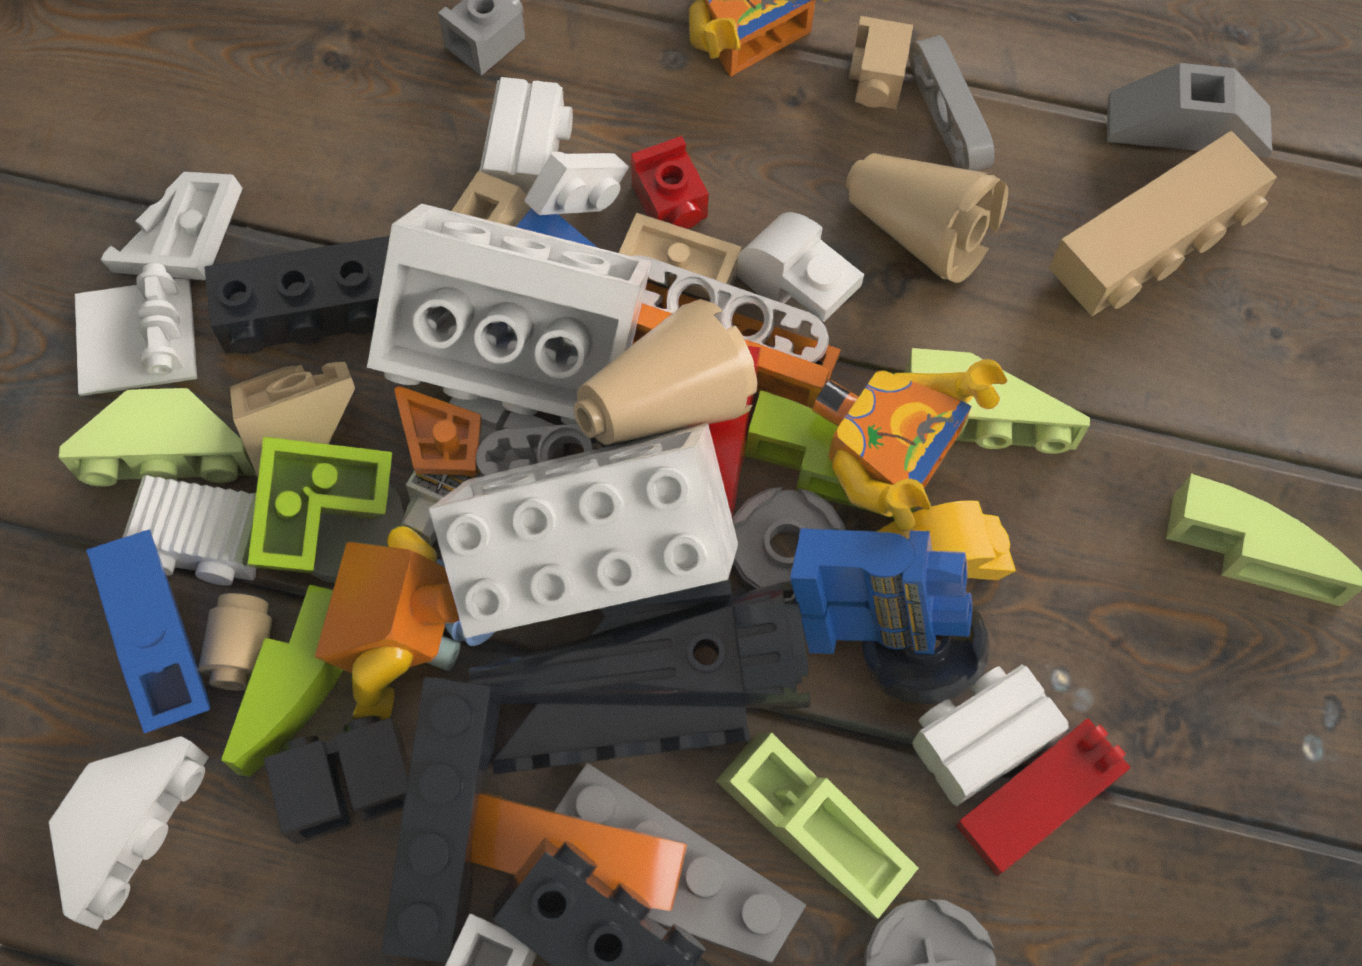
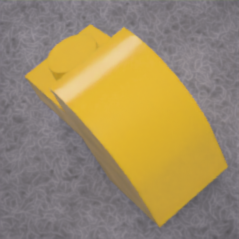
[876,501,1016,580]

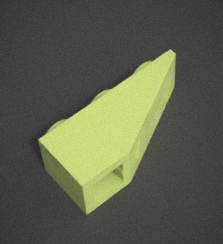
[904,348,1090,454]

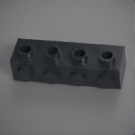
[204,236,390,354]
[492,837,730,966]

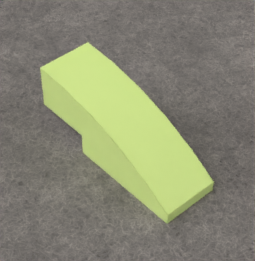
[1166,474,1362,607]
[715,733,918,919]

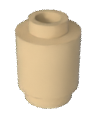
[198,593,272,691]

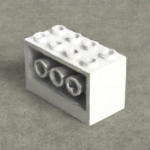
[367,204,652,425]
[429,423,738,638]

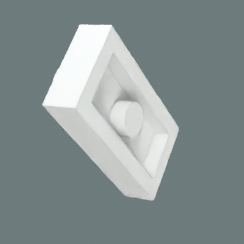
[524,153,629,215]

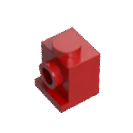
[631,135,709,229]

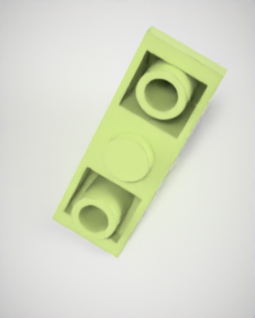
[59,388,257,486]

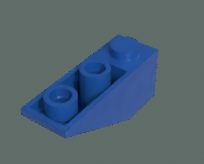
[87,529,212,733]

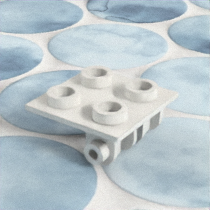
[75,263,197,397]

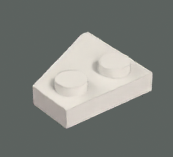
[101,172,243,280]

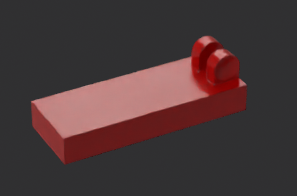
[955,718,1131,877]

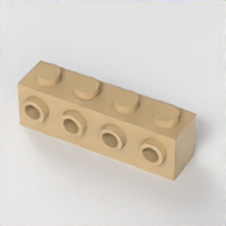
[1049,131,1277,316]

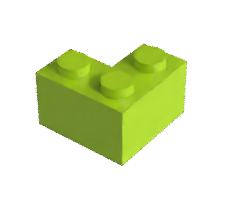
[248,436,392,573]

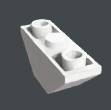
[49,736,209,930]

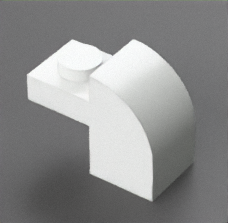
[736,212,864,322]

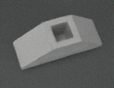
[1107,63,1272,157]

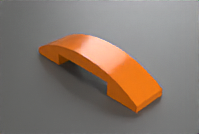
[471,791,687,911]

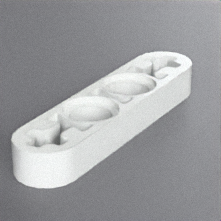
[632,255,829,363]

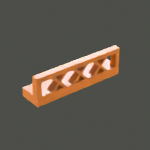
[632,282,841,409]

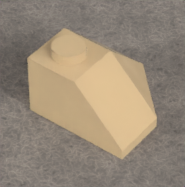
[230,362,355,476]

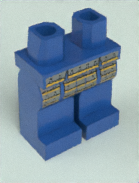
[790,528,973,654]

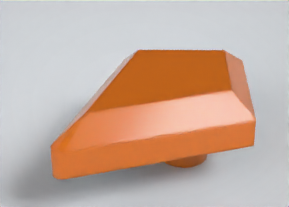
[394,386,482,476]

